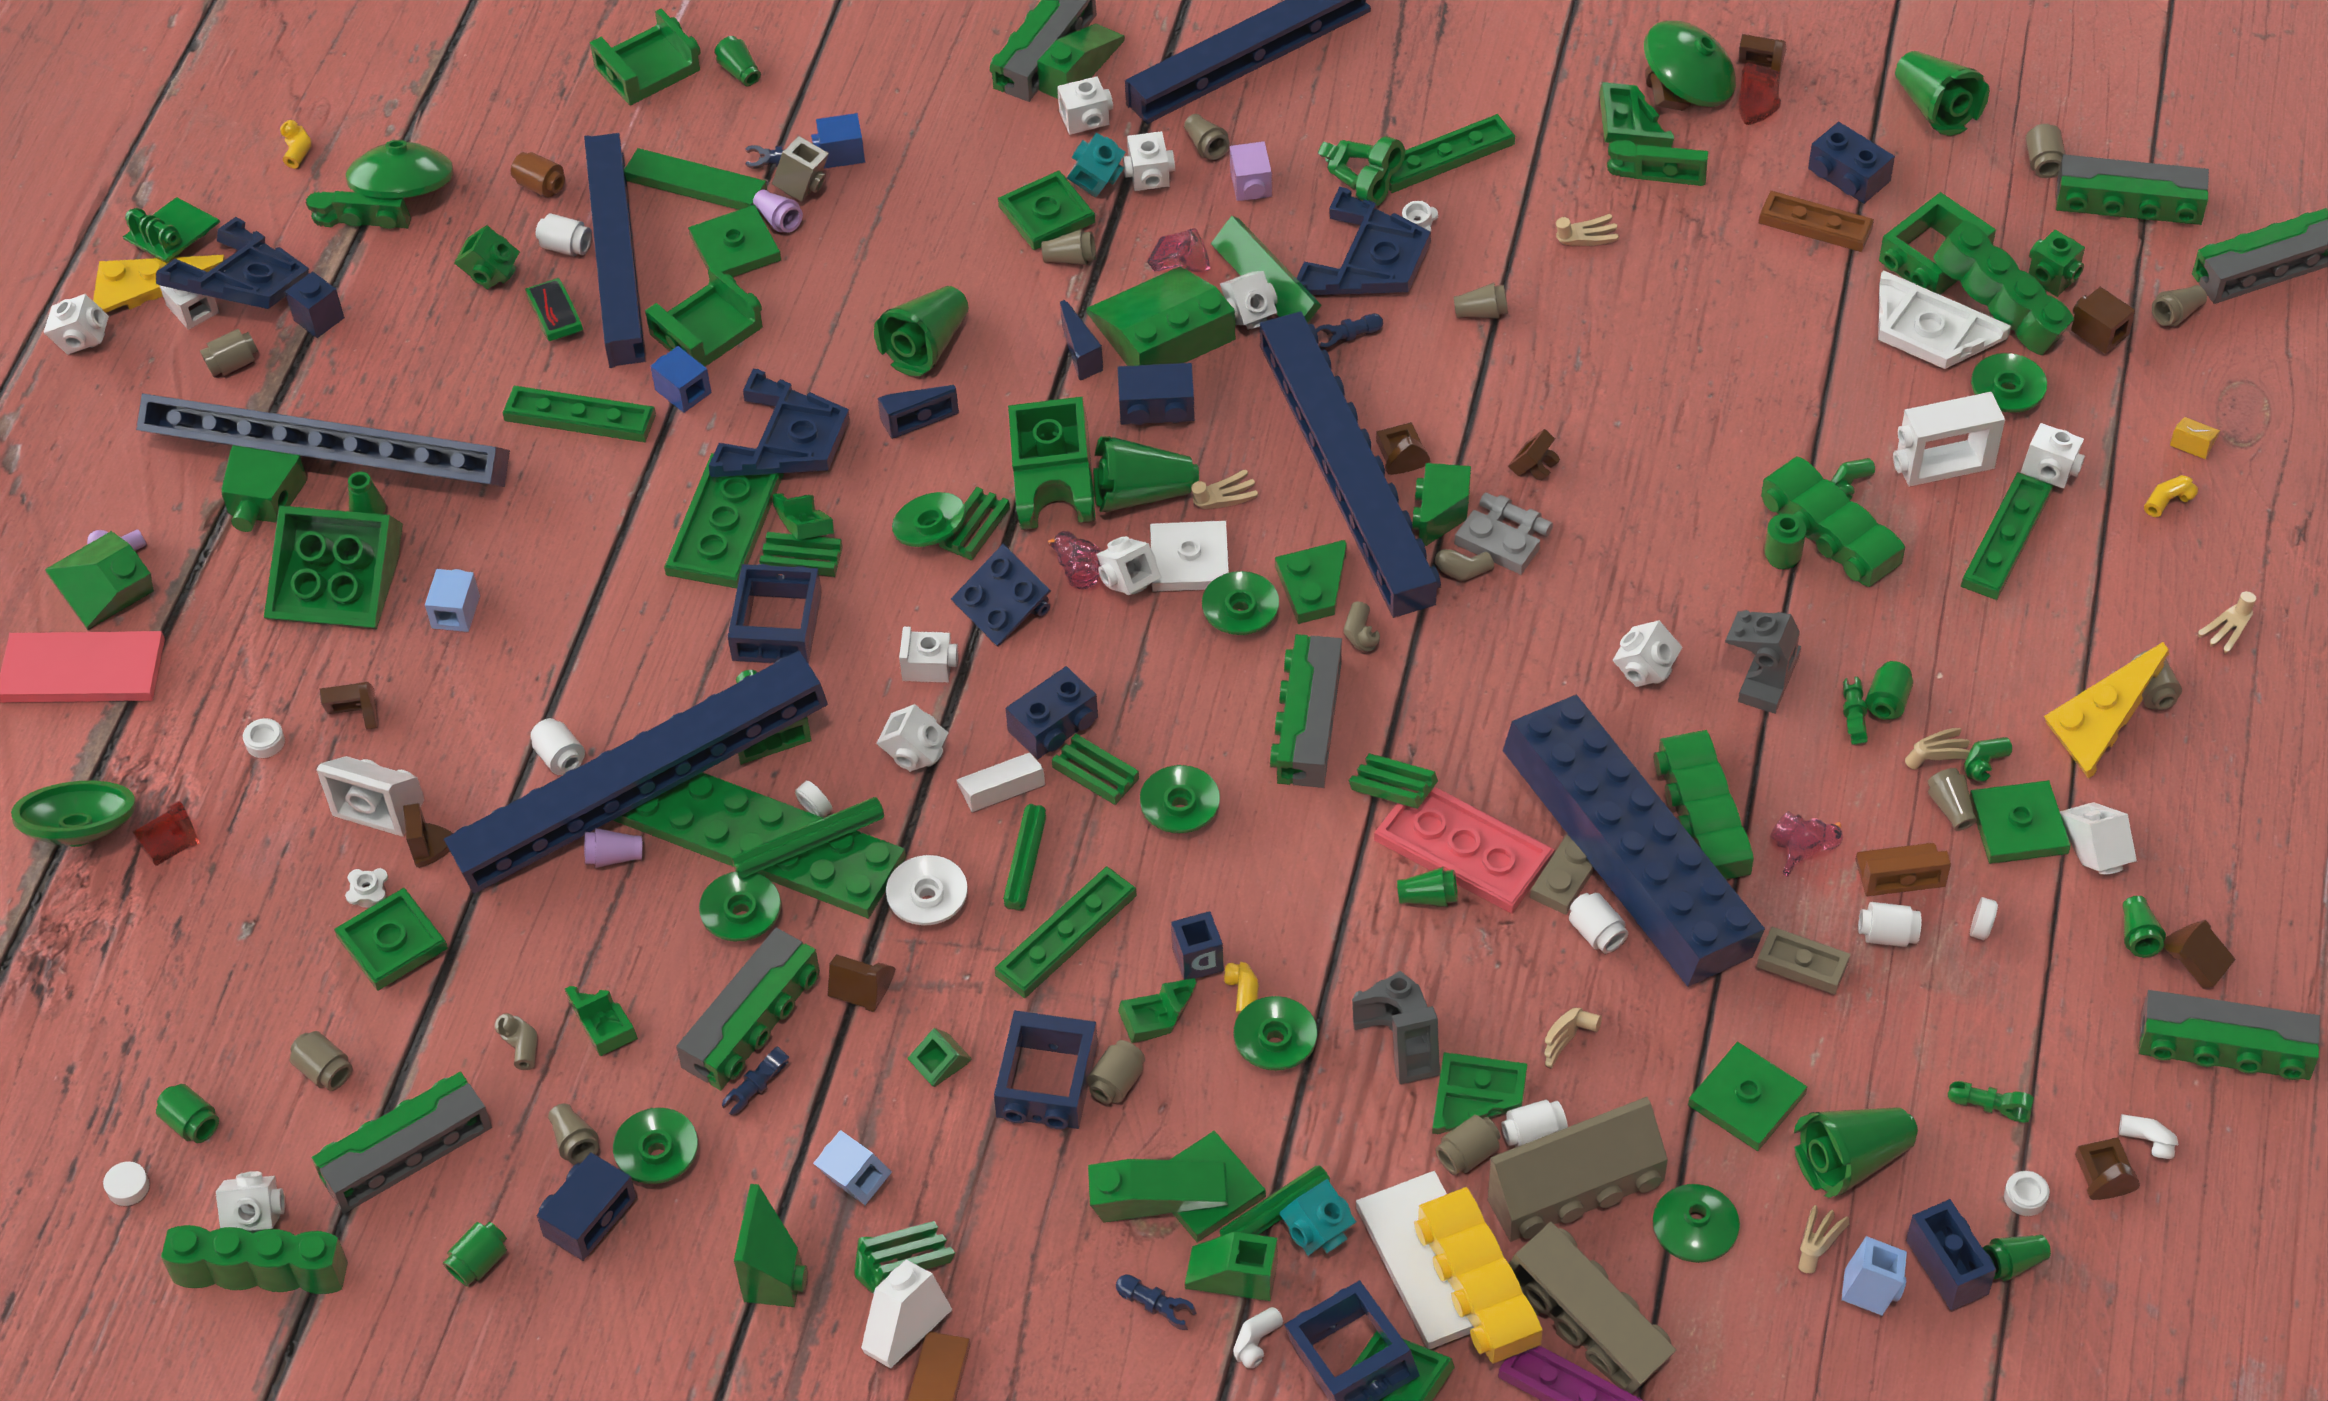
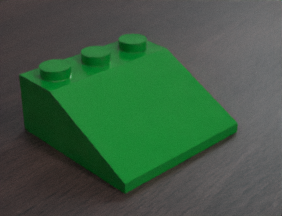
[1086,266,1236,366]
[264,505,403,629]

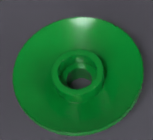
[1971,353,2047,412]
[892,492,966,547]
[1202,571,1279,635]
[1140,765,1220,833]
[699,872,781,942]
[1234,996,1317,1071]
[613,1108,698,1184]
[1653,1184,1740,1263]

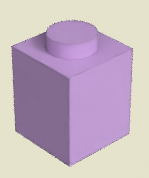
[1229,141,1272,201]

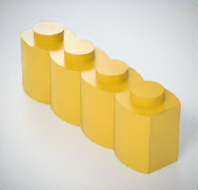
[1414,1187,1543,1364]

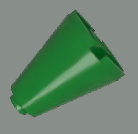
[1895,51,1990,136]
[874,286,969,376]
[1093,436,1199,512]
[1794,1107,1918,1198]

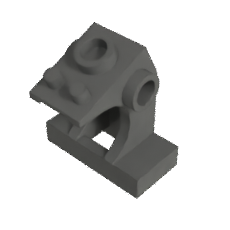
[1725,610,1801,714]
[1352,971,1440,1084]

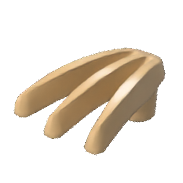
[1556,214,1619,246]
[1191,470,1258,509]
[2198,591,2256,654]
[1905,728,1970,770]
[1544,1008,1602,1068]
[1798,1205,1849,1273]

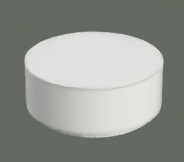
[243,718,285,758]
[795,780,833,818]
[1970,897,1998,940]
[103,1162,150,1206]
[2004,1171,2050,1216]

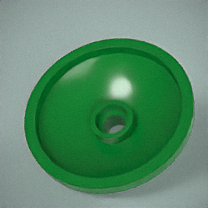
[1644,20,1736,107]
[346,140,453,199]
[11,780,136,847]

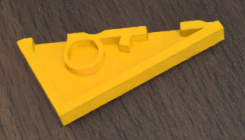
[93,255,225,313]
[2044,642,2169,779]

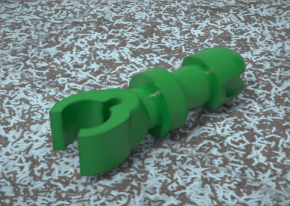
[1843,676,1868,745]
[1948,1081,2034,1123]

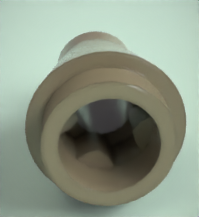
[1184,114,1230,160]
[1042,229,1096,265]
[1454,283,1508,319]
[2152,285,2207,326]
[1928,768,1977,831]
[548,1103,599,1164]

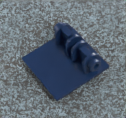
[951,544,1051,647]

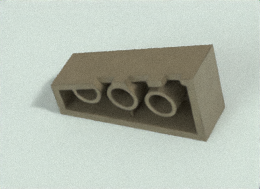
[1509,1222,1676,1394]

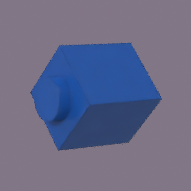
[811,113,865,169]
[650,346,712,413]

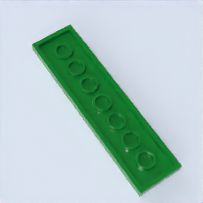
[613,772,906,919]

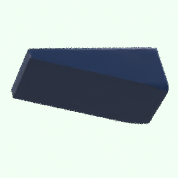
[1060,300,1103,380]
[878,385,959,439]

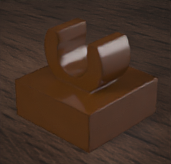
[1508,429,1560,481]

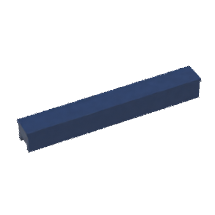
[1125,0,1371,124]
[584,133,646,368]

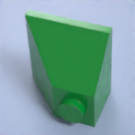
[45,531,154,630]
[734,1184,808,1307]

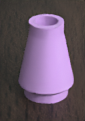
[753,189,803,233]
[584,828,642,868]

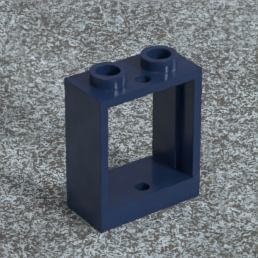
[728,564,822,664]
[994,1010,1098,1129]
[1284,1280,1420,1401]

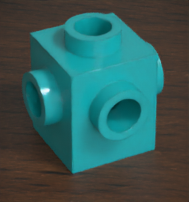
[1067,132,1126,198]
[1279,1179,1357,1256]

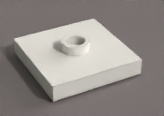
[1150,521,1229,592]

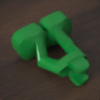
[1318,136,1405,206]

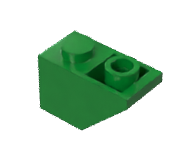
[1412,463,1471,546]
[1185,1232,1278,1301]

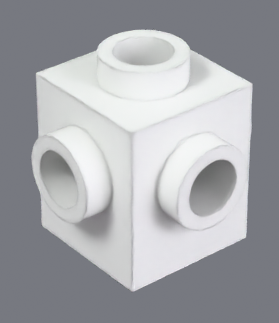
[1057,76,1113,135]
[1123,131,1175,191]
[1220,271,1277,329]
[44,294,109,355]
[2020,423,2085,489]
[1096,536,1161,595]
[1613,620,1683,687]
[876,704,948,772]
[216,1171,285,1234]

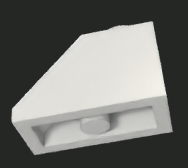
[2060,802,2137,874]
[861,1260,952,1368]

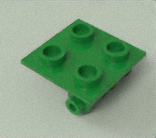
[123,197,220,263]

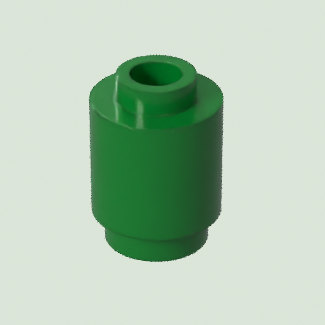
[1764,514,1806,569]
[1865,661,1914,720]
[156,1084,219,1143]
[443,1222,507,1287]

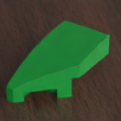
[772,493,834,540]
[1118,978,1197,1043]
[565,986,638,1056]

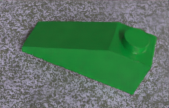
[1037,23,1125,99]
[1088,1159,1228,1223]

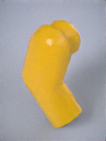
[280,120,311,169]
[2144,475,2198,517]
[1224,961,1259,1014]

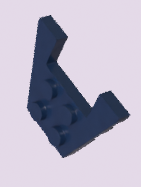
[1297,187,1431,295]
[156,217,309,309]
[709,368,850,477]

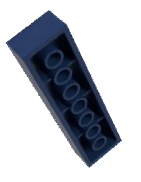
[1502,694,1765,987]

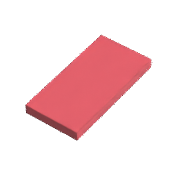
[0,631,165,703]
[1374,787,1555,914]

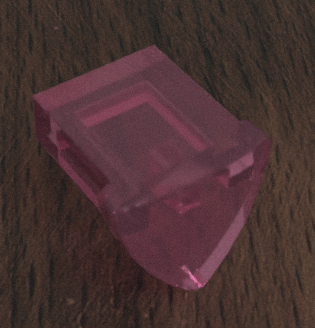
[1147,228,1210,272]

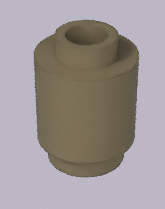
[2025,124,2066,178]
[200,329,258,377]
[2131,651,2182,710]
[290,1031,352,1091]
[1087,1040,1145,1104]
[1436,1115,1501,1175]

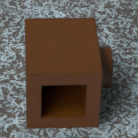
[2071,286,2135,354]

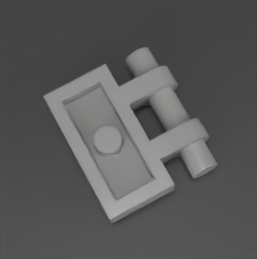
[1454,492,1553,575]

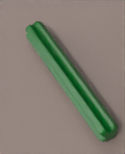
[732,797,884,878]

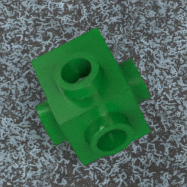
[454,225,520,290]
[2029,230,2085,297]

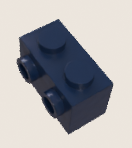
[1808,121,1895,204]
[1118,363,1195,425]
[1005,666,1098,760]
[536,1152,637,1261]
[1906,1199,1996,1311]

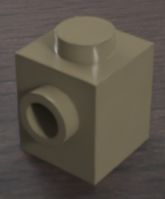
[772,136,829,201]

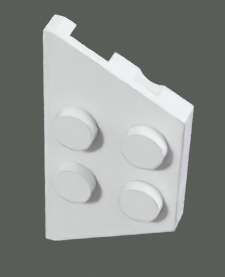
[1878,270,2011,369]

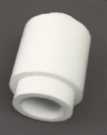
[535,213,592,257]
[530,718,585,775]
[1569,893,1629,954]
[1858,902,1922,947]
[1501,1100,1568,1147]

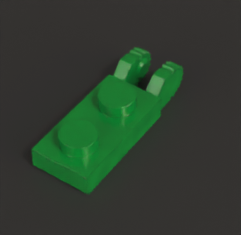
[1607,140,1709,186]
[306,191,411,229]

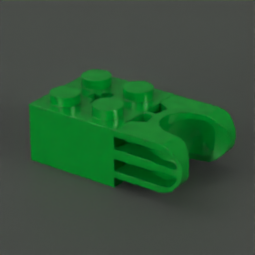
[1008,396,1096,530]

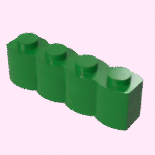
[1933,220,2074,355]
[1761,456,1905,587]
[1653,730,1754,879]
[161,1225,348,1294]

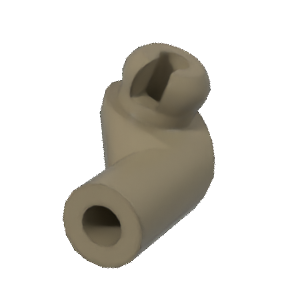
[1435,549,1494,581]
[1343,601,1380,652]
[495,1013,537,1070]

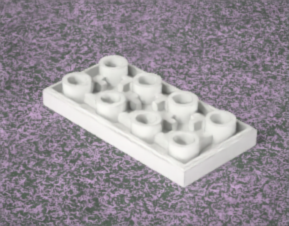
[1356,1171,1474,1349]

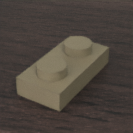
[1530,834,1595,915]
[1757,926,1850,995]

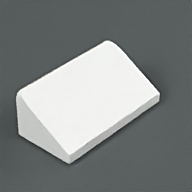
[956,752,1045,812]

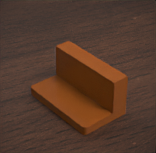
[1855,843,1951,897]

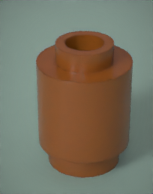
[511,152,565,198]

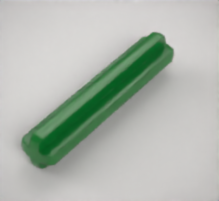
[1003,804,1046,911]
[1219,1165,1330,1236]

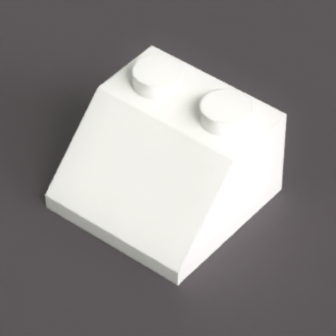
[317,756,424,837]

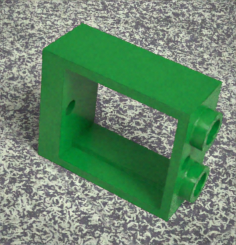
[1879,192,1996,295]

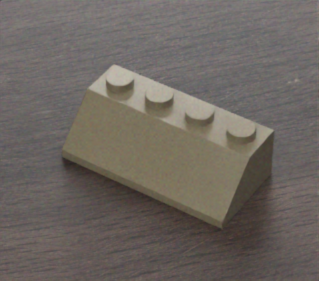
[1488,1097,1668,1242]

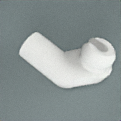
[2119,1114,2179,1159]
[1233,1307,1283,1369]

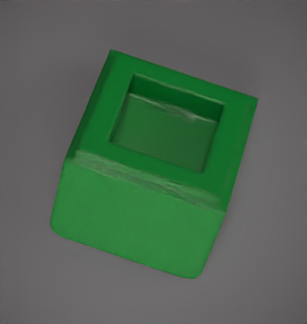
[907,1028,972,1087]

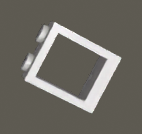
[1893,392,2005,487]

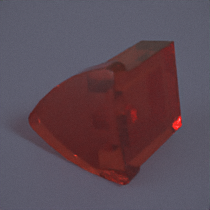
[1739,62,1781,125]
[133,801,199,866]

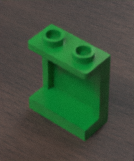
[590,8,701,106]
[645,266,763,367]

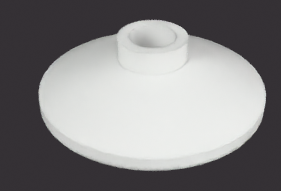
[886,855,968,925]

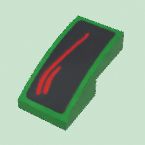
[525,278,583,341]

